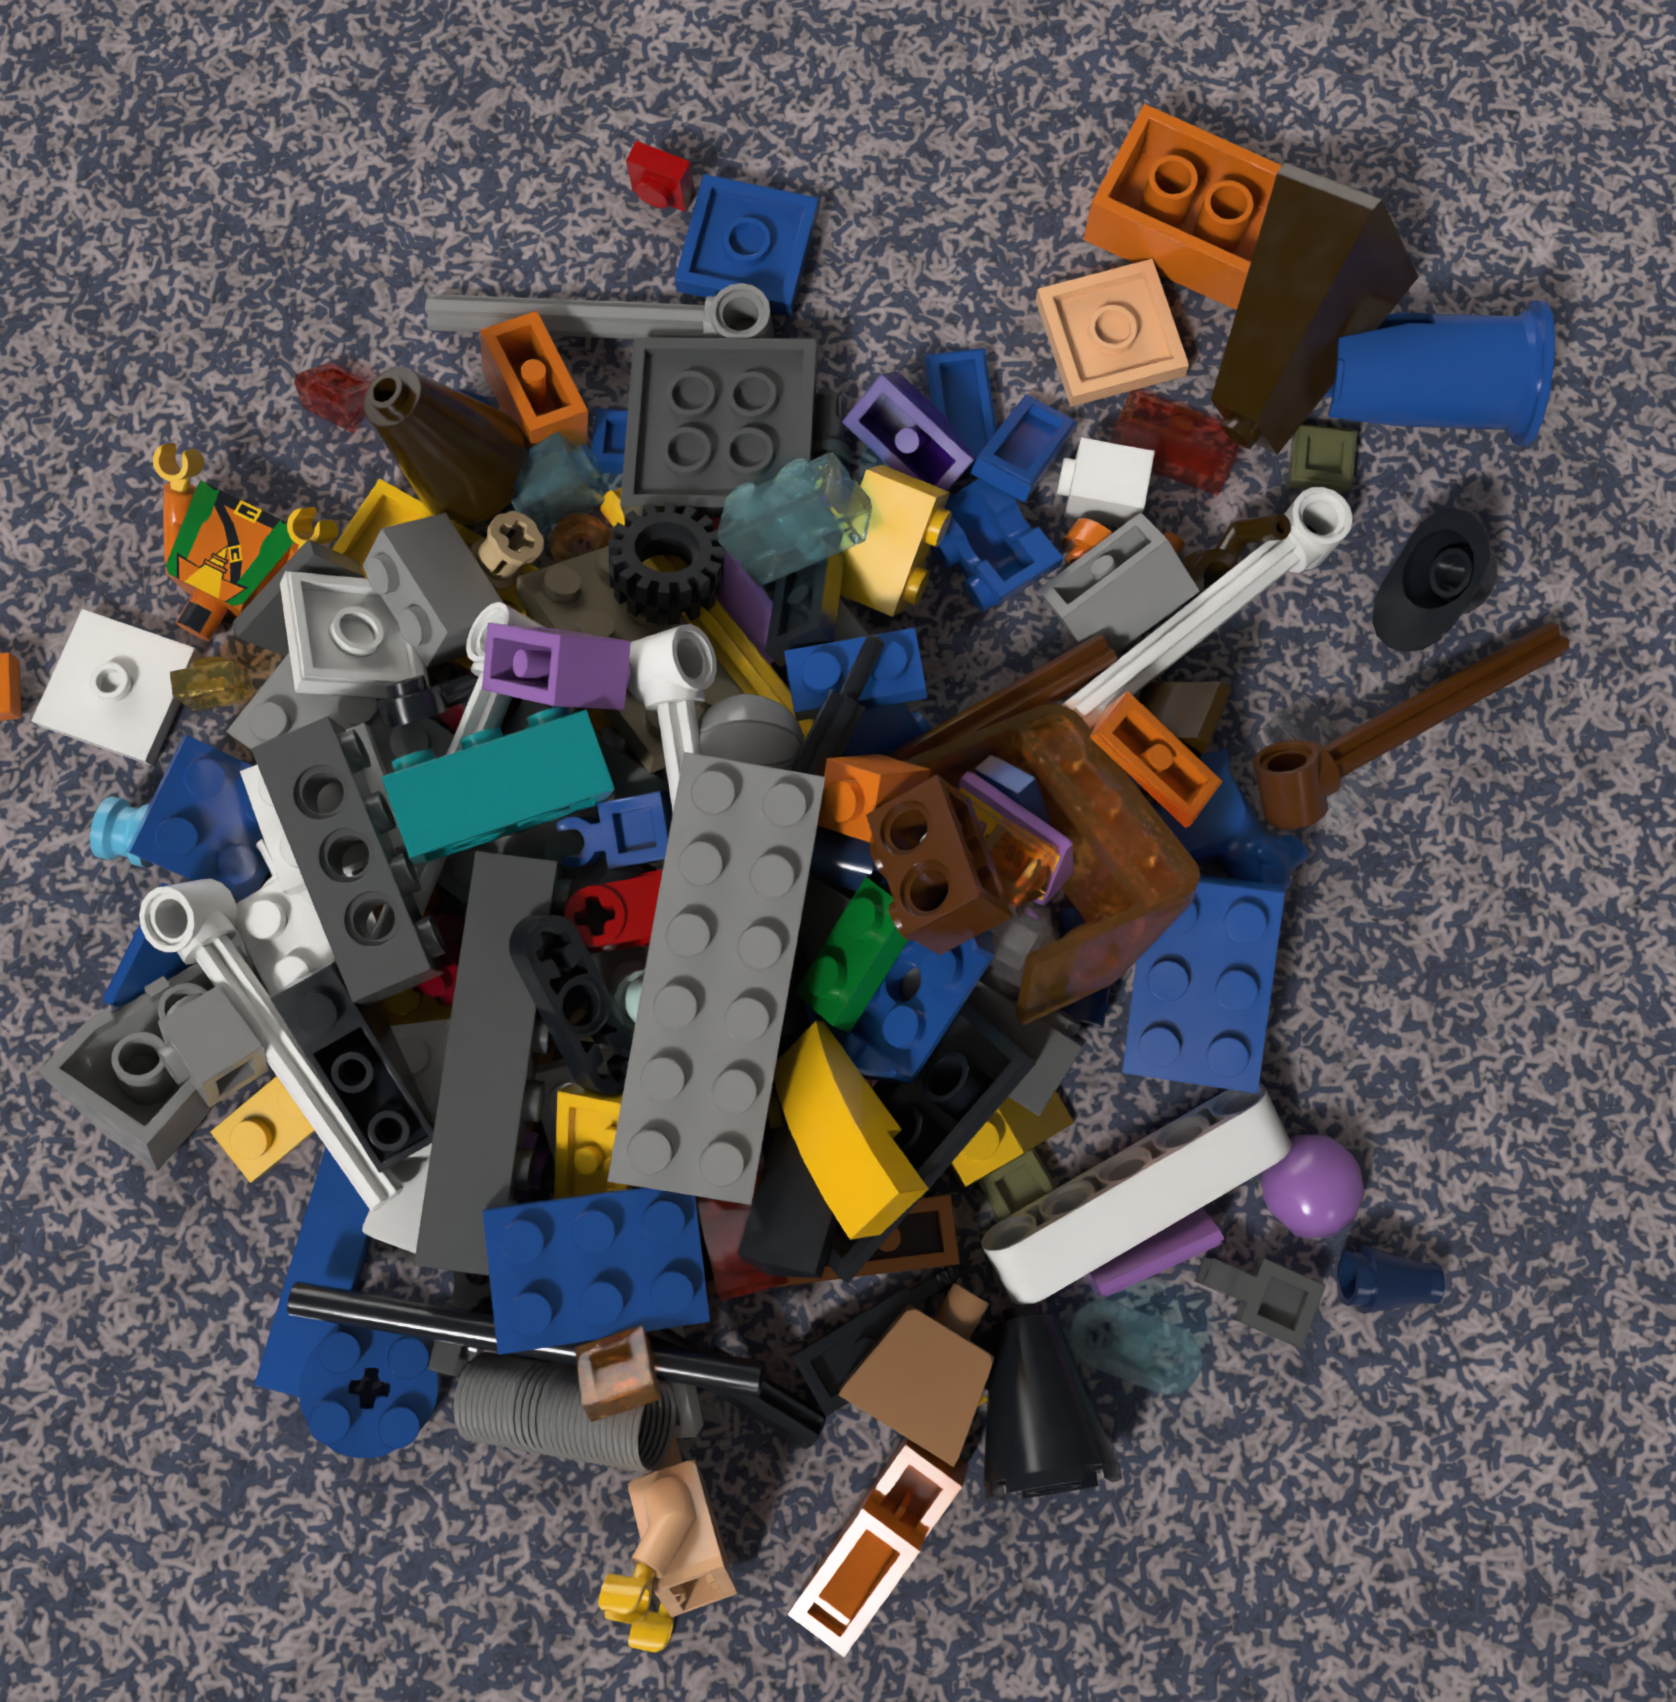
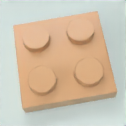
[1035,258,1189,407]

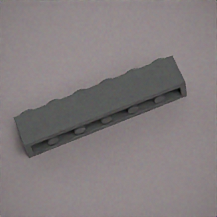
[414,851,574,1275]

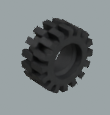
[609,502,725,625]

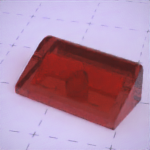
[1109,390,1239,496]

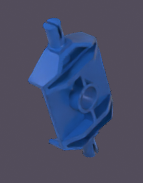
[803,857,996,1084]

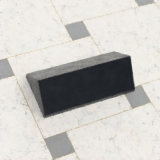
[826,1001,1037,1283]

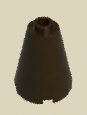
[364,367,530,525]

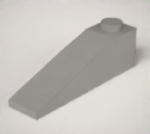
[39,932,270,1172]

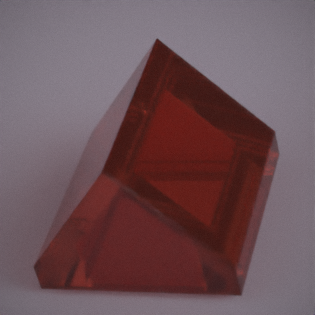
[294,362,371,434]

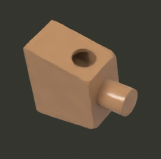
[839,1283,994,1467]

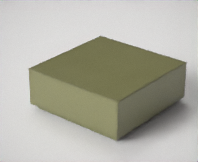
[1287,424,1357,495]
[977,1147,1057,1221]

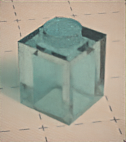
[511,431,605,536]

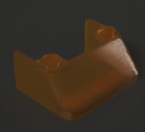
[903,704,1200,1026]

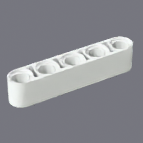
[981,1084,1292,1305]

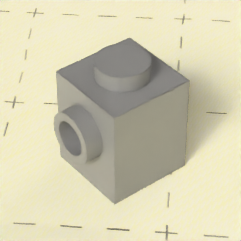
[157,985,269,1108]

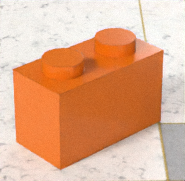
[479,311,588,469]

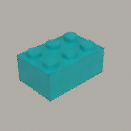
[381,706,614,867]

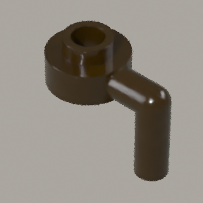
[1182,514,1291,605]

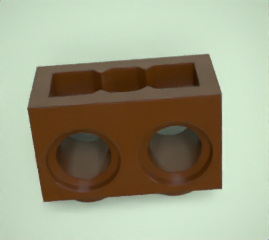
[866,775,1013,955]

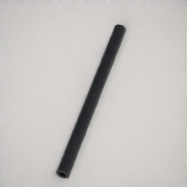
[287,1281,765,1397]

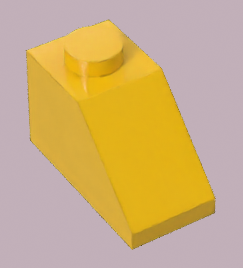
[949,1091,1074,1188]

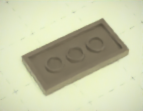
[515,546,745,774]

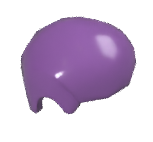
[1261,1135,1365,1238]

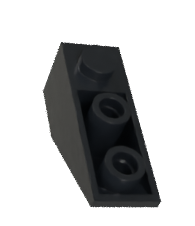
[270,957,435,1173]

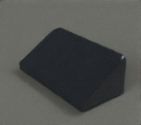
[738,1127,838,1278]

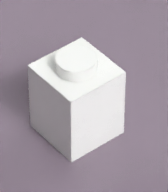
[1056,437,1155,528]

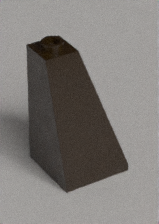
[1211,163,1419,455]

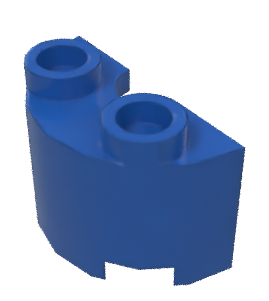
[931,478,1064,612]

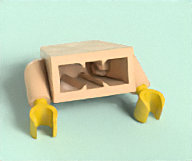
[598,1435,738,1652]

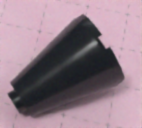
[983,1304,1122,1501]

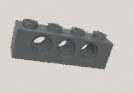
[251,716,447,1006]

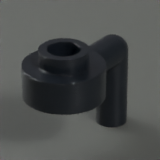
[376,674,478,728]

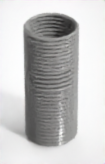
[453,1352,676,1474]

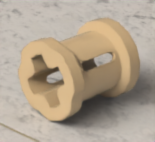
[469,511,544,592]

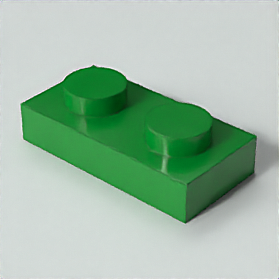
[794,877,908,1032]

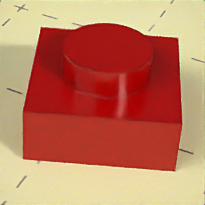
[626,141,695,212]

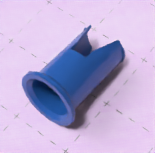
[1325,300,1555,447]

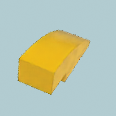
[774,1021,928,1240]

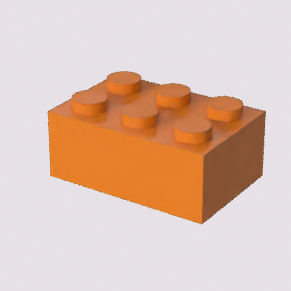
[1083,104,1282,310]

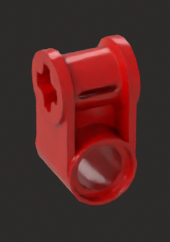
[564,869,663,953]

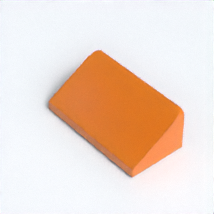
[1090,691,1222,828]

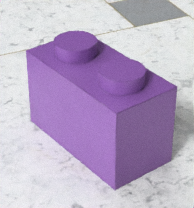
[482,623,631,710]

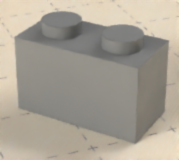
[1038,512,1200,655]
[362,513,504,668]

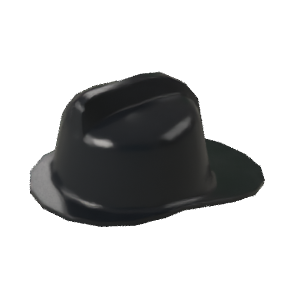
[1372,508,1497,652]

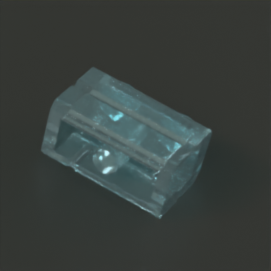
[717,452,872,587]

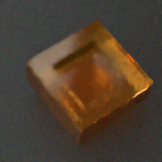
[574,1325,660,1422]

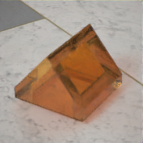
[985,817,1059,907]

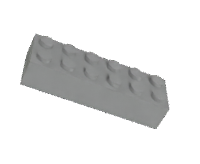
[607,752,825,1205]

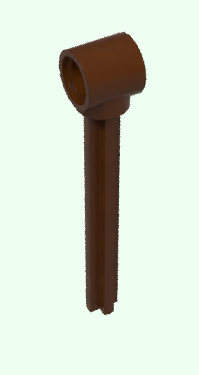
[1253,622,1570,829]
[816,634,1118,832]

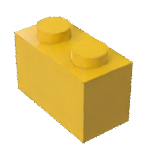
[838,465,952,617]

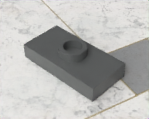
[232,539,364,656]

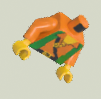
[153,443,339,642]

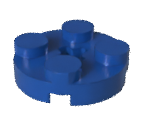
[299,1325,438,1458]

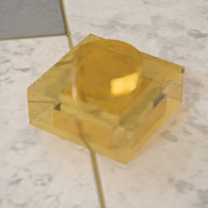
[170,657,254,712]

